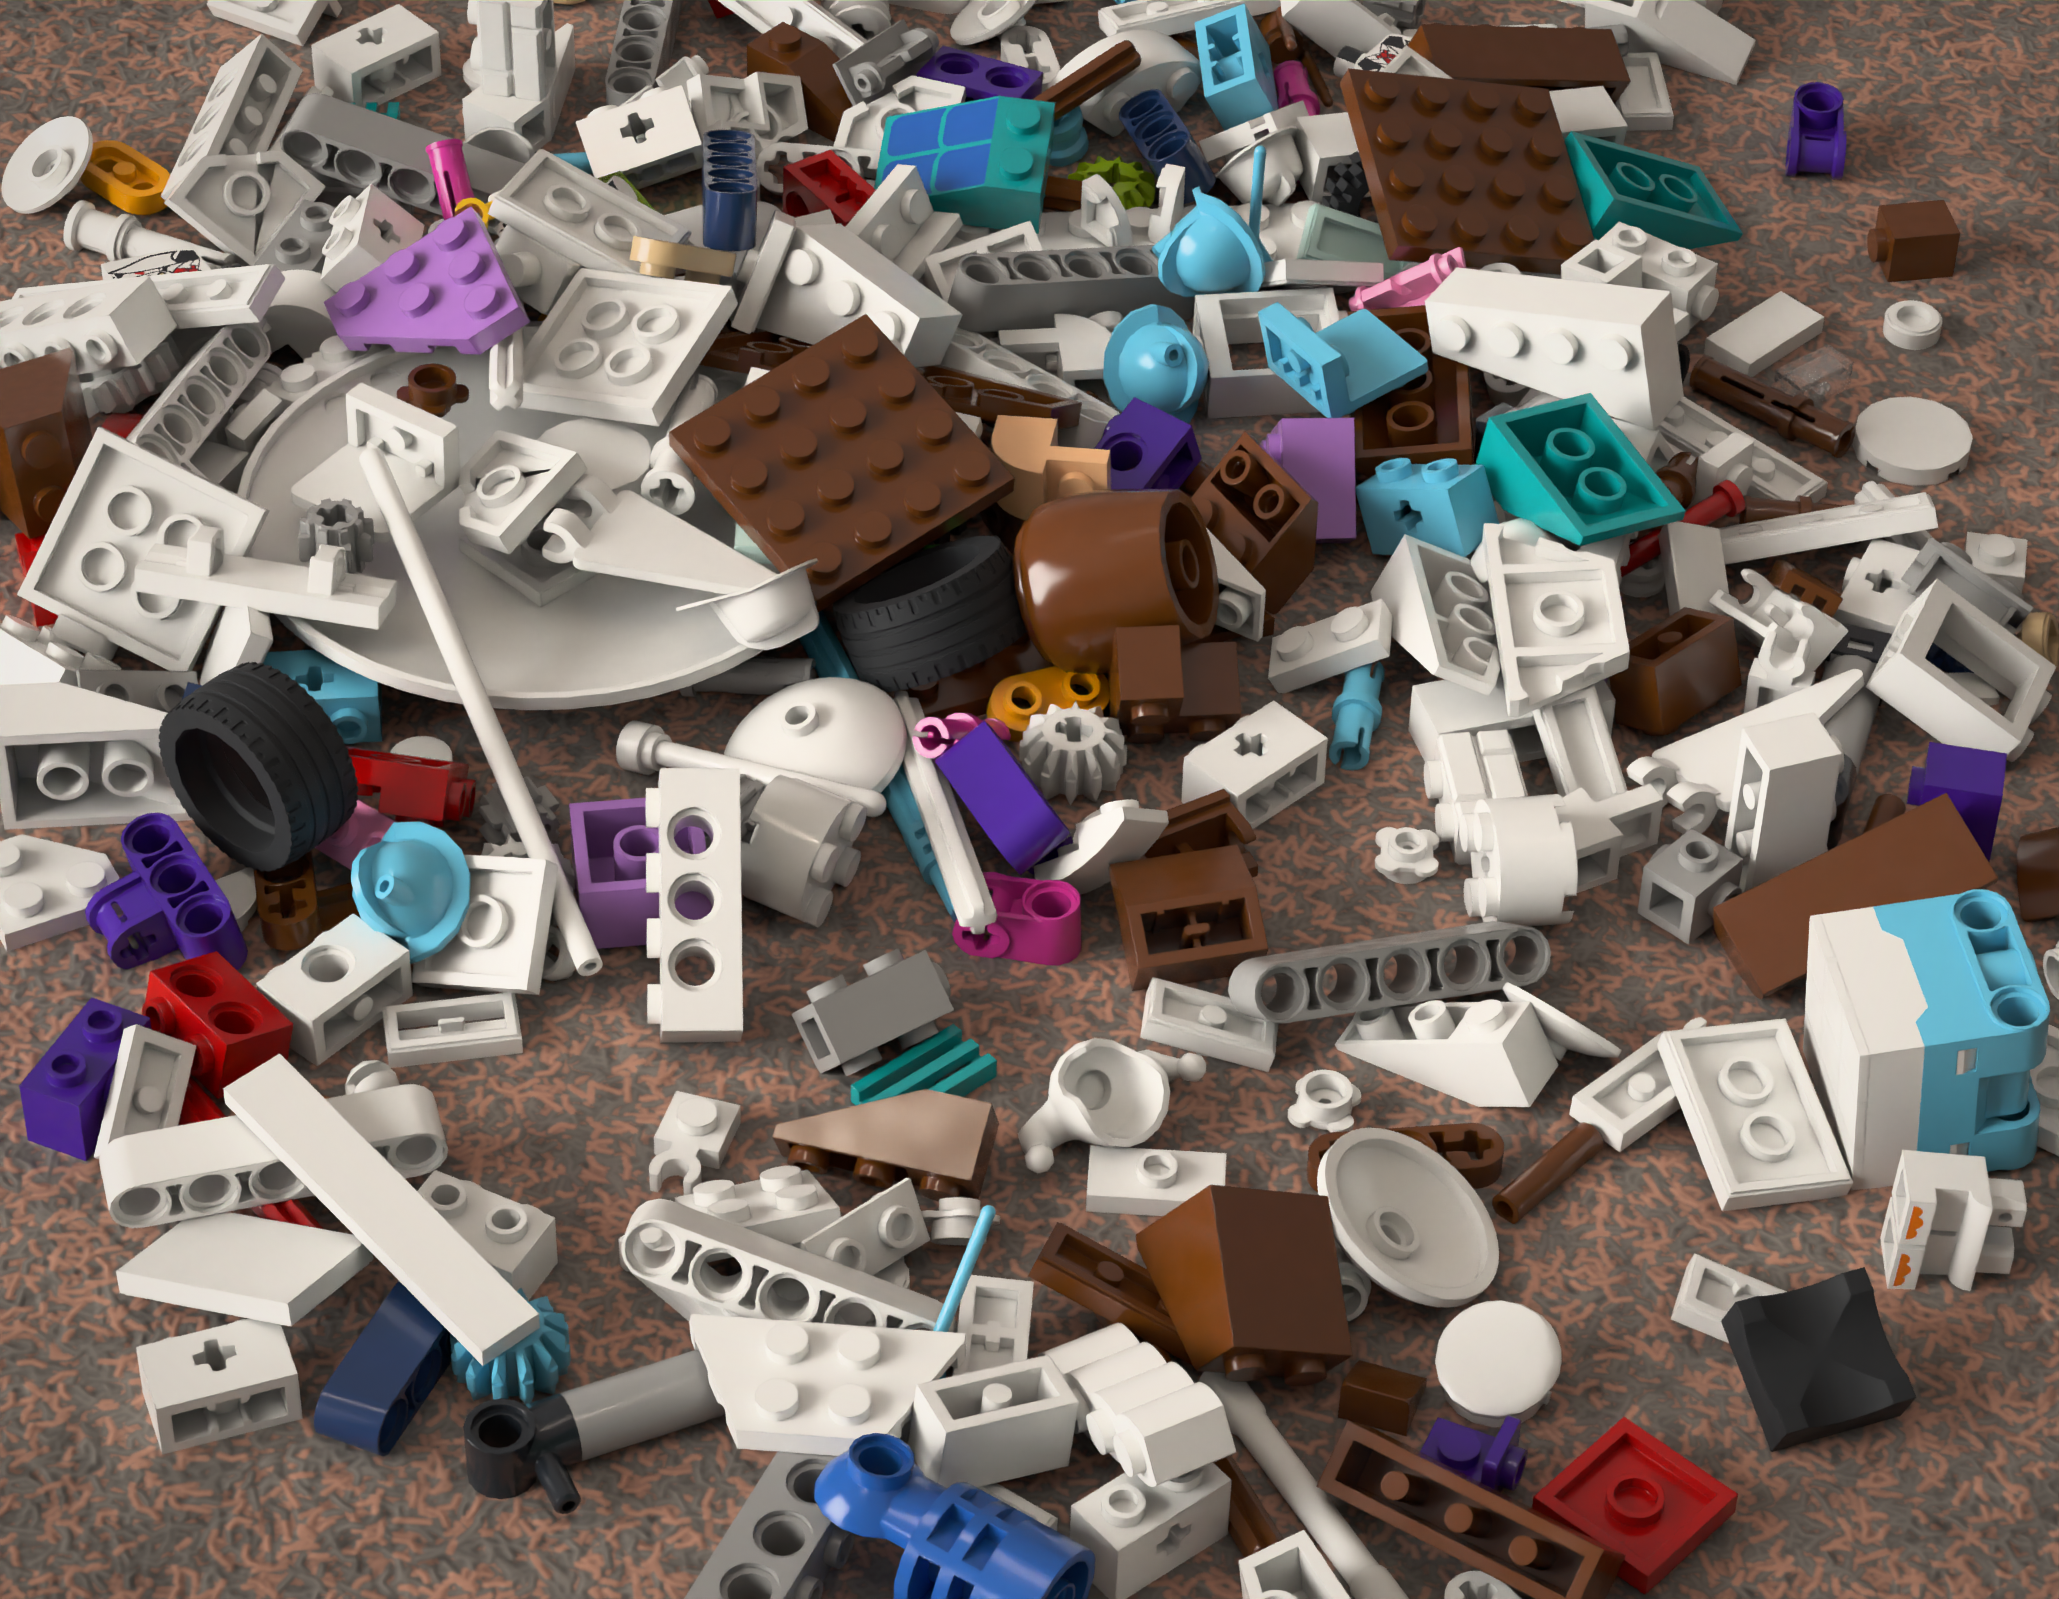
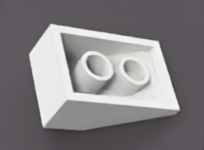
[0,682,192,830]

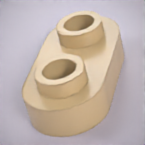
[630,236,736,285]

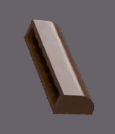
[1713,793,1998,999]

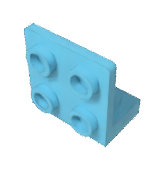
[1258,302,1428,418]

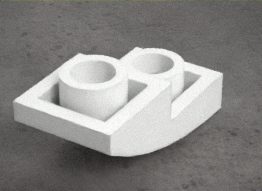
[1033,799,1169,894]

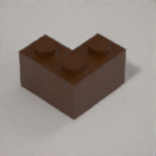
[1107,625,1241,744]

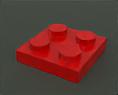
[1532,1417,1738,1595]

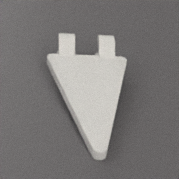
[542,474,778,595]
[1627,669,1865,834]

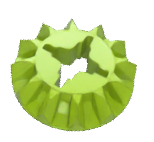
[1068,156,1156,210]

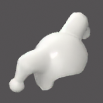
[1018,1038,1206,1174]

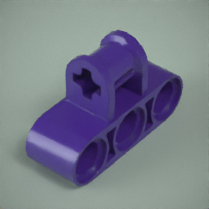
[935,720,1073,875]
[85,813,248,970]

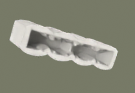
[1037,1323,1236,1487]

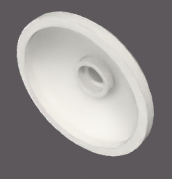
[724,677,907,793]
[1317,1128,1499,1308]

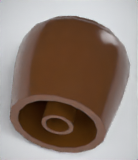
[1013,489,1219,675]

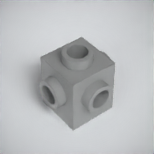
[1637,828,1743,945]

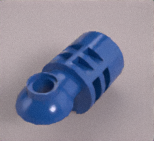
[814,1433,1096,1599]

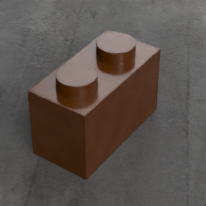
[1609,607,1742,736]

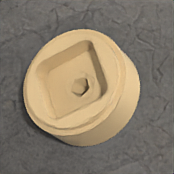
[2016,612,2059,670]

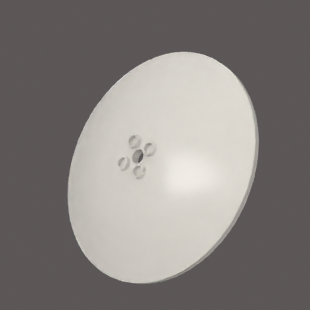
[237,321,780,710]

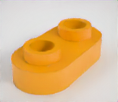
[80,140,170,215]
[987,666,1110,742]

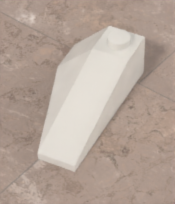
[1371,534,1501,696]

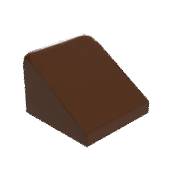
[1338,1360,1427,1436]

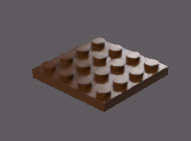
[1340,68,1594,275]
[669,314,1015,613]

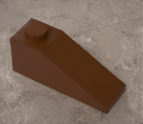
[747,22,853,142]

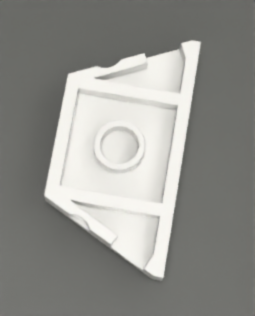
[1482,523,1630,718]
[689,1314,966,1456]

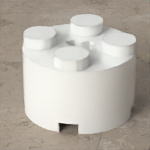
[741,774,867,927]
[1459,794,1578,926]

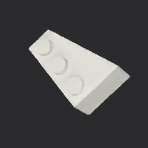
[756,223,963,367]

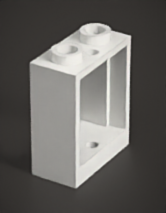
[1192,287,1348,419]
[1866,579,2056,762]

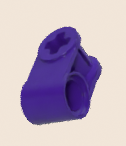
[1785,82,1847,180]

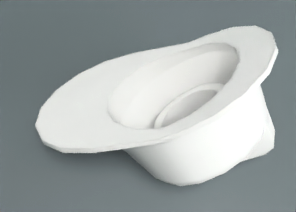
[1215,125,1304,206]
[676,558,819,650]

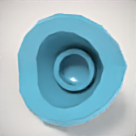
[1152,186,1266,297]
[1103,304,1209,424]
[351,822,471,964]

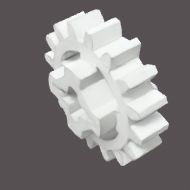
[78,334,183,418]

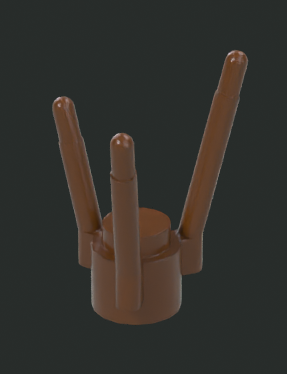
[1259,6,1333,107]

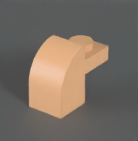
[991,415,1111,520]

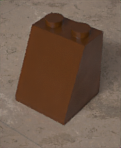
[0,348,93,539]
[1136,1185,1353,1386]

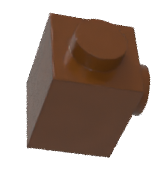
[1867,200,1960,282]

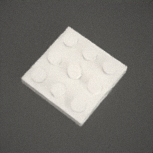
[506,268,738,427]
[17,427,270,671]

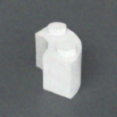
[1047,29,1202,137]

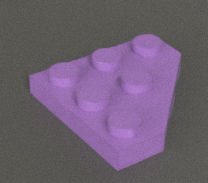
[324,206,530,355]

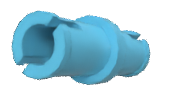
[1329,662,1385,771]

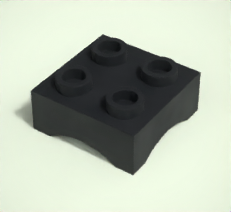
[1721,1267,1917,1452]

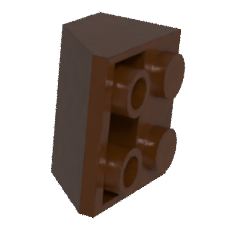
[1191,432,1319,615]
[1108,845,1269,991]

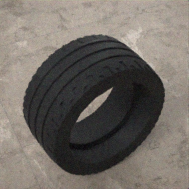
[832,535,1027,693]
[159,662,358,872]

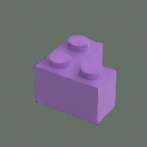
[1261,418,1356,544]

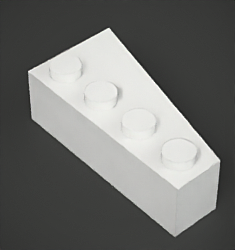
[1425,267,1684,431]

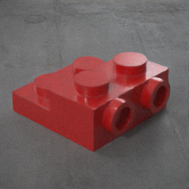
[346,746,476,827]

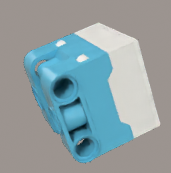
[1803,889,2050,1190]

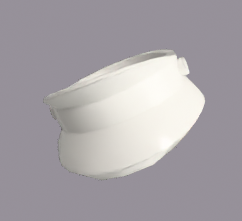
[1435,1300,1562,1428]

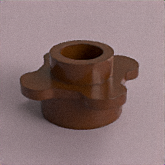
[397,363,469,418]

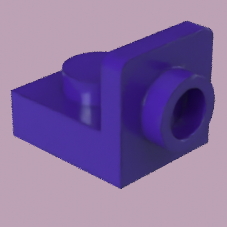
[1420,1415,1528,1492]

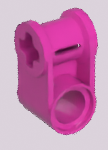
[952,872,1082,966]

